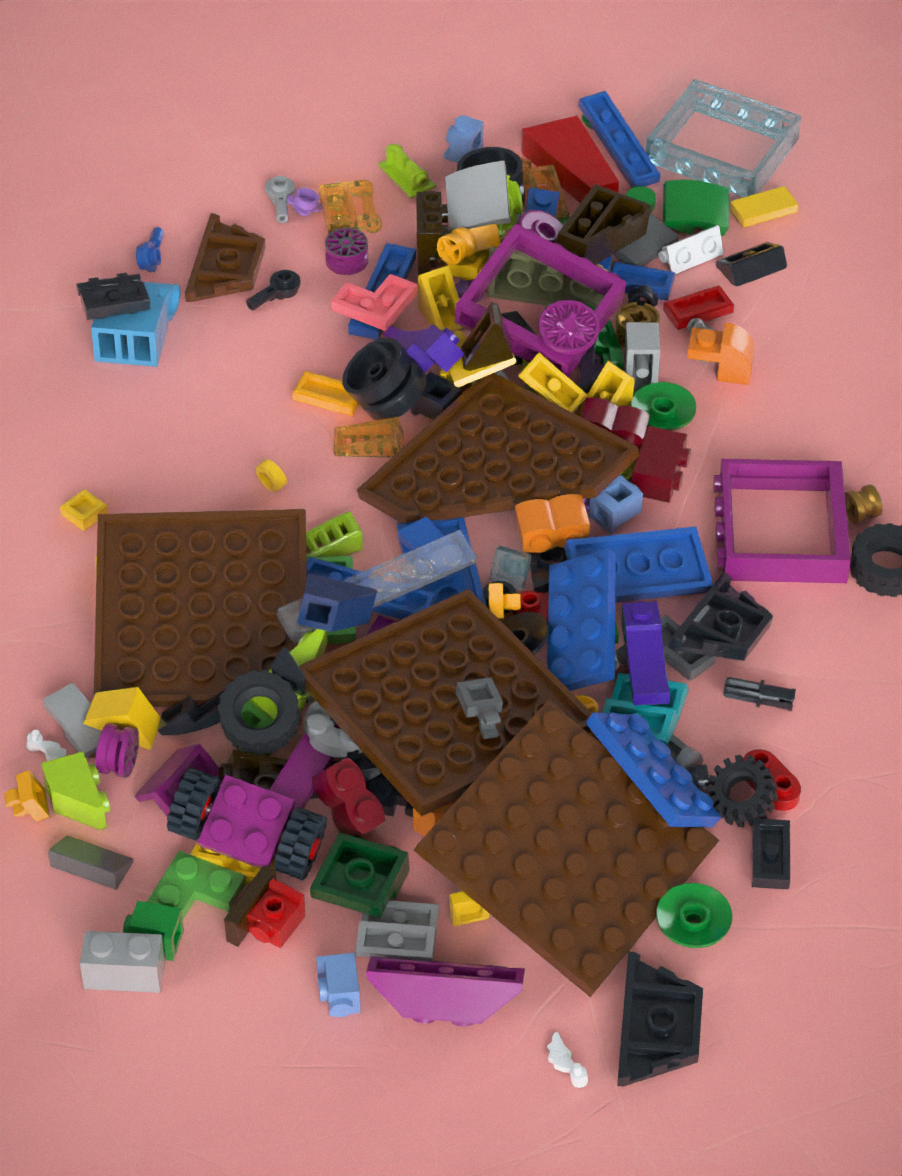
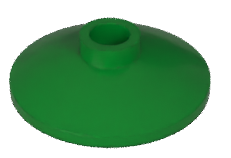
[631,382,696,431]
[656,883,732,948]

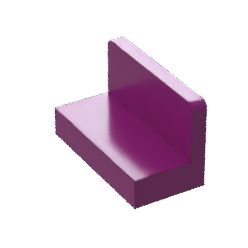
[134,744,220,817]

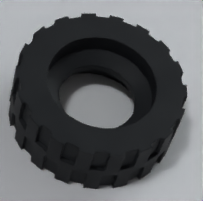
[850,523,902,597]
[218,670,300,755]

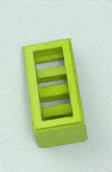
[306,511,363,557]

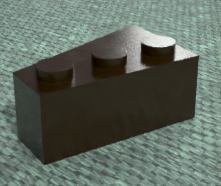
[556,184,652,265]

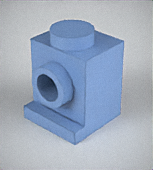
[444,115,483,163]
[589,475,643,535]
[316,953,360,1017]

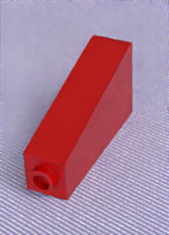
[521,115,619,203]

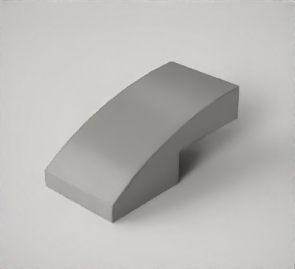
[42,682,102,758]

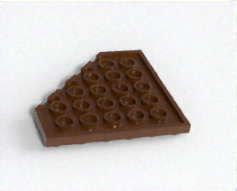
[357,373,640,523]

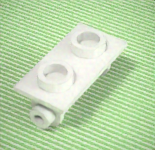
[658,225,724,274]

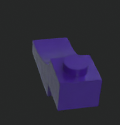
[383,324,464,373]
[621,601,670,706]

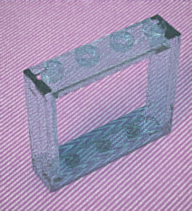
[646,79,801,197]

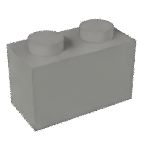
[624,322,660,396]
[80,931,165,993]

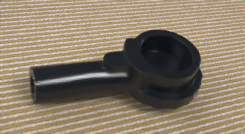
[246,270,301,311]

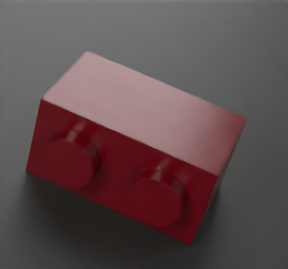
[632,426,691,503]

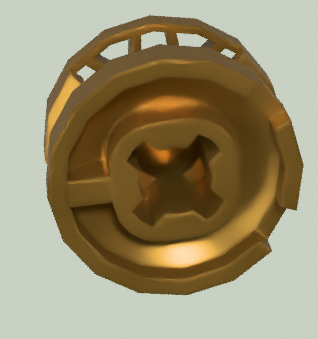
[615,302,660,348]

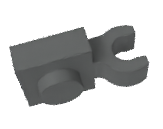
[456,677,503,739]

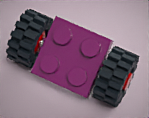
[167,768,327,880]

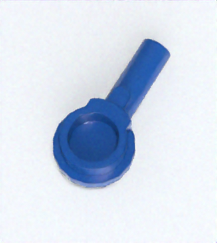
[136,227,164,272]

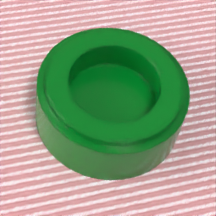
[626,186,656,212]

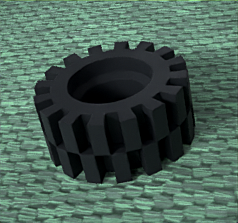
[707,755,778,827]

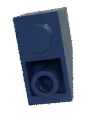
[297,573,377,632]

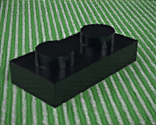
[752,818,790,889]

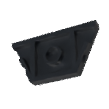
[668,573,773,661]
[617,951,703,1087]

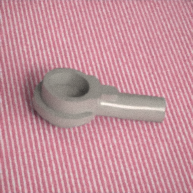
[265,176,295,223]

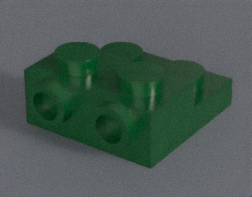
[310,832,410,918]

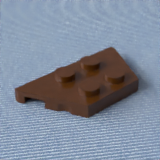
[185,213,266,302]

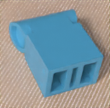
[91,278,181,367]

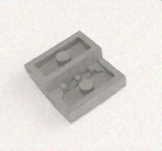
[445,161,510,234]
[355,901,439,962]

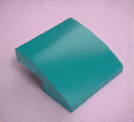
[602,673,689,744]

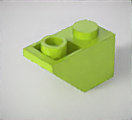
[41,751,110,830]

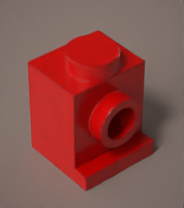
[248,878,306,948]

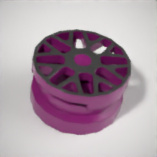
[325,228,368,275]
[96,723,139,778]

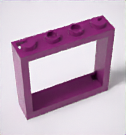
[454,224,626,377]
[713,459,851,583]

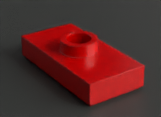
[663,285,734,330]

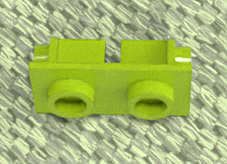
[378,144,436,198]

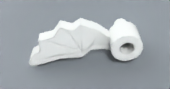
[26,730,67,761]
[547,1032,588,1088]

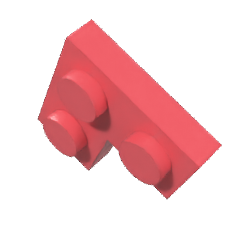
[331,274,418,331]

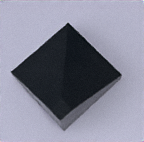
[271,647,307,696]

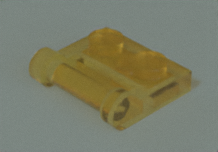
[318,180,383,234]

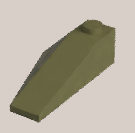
[488,246,604,307]

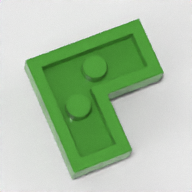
[147,851,246,919]

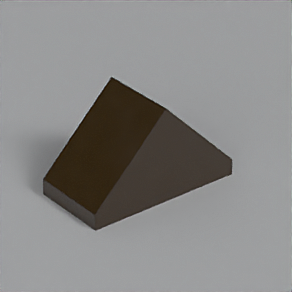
[461,302,513,371]

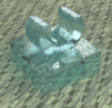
[489,546,532,590]

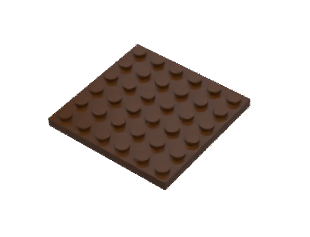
[94,509,308,707]
[299,589,592,817]
[414,700,720,997]

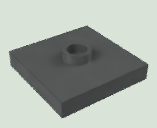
[613,213,679,267]

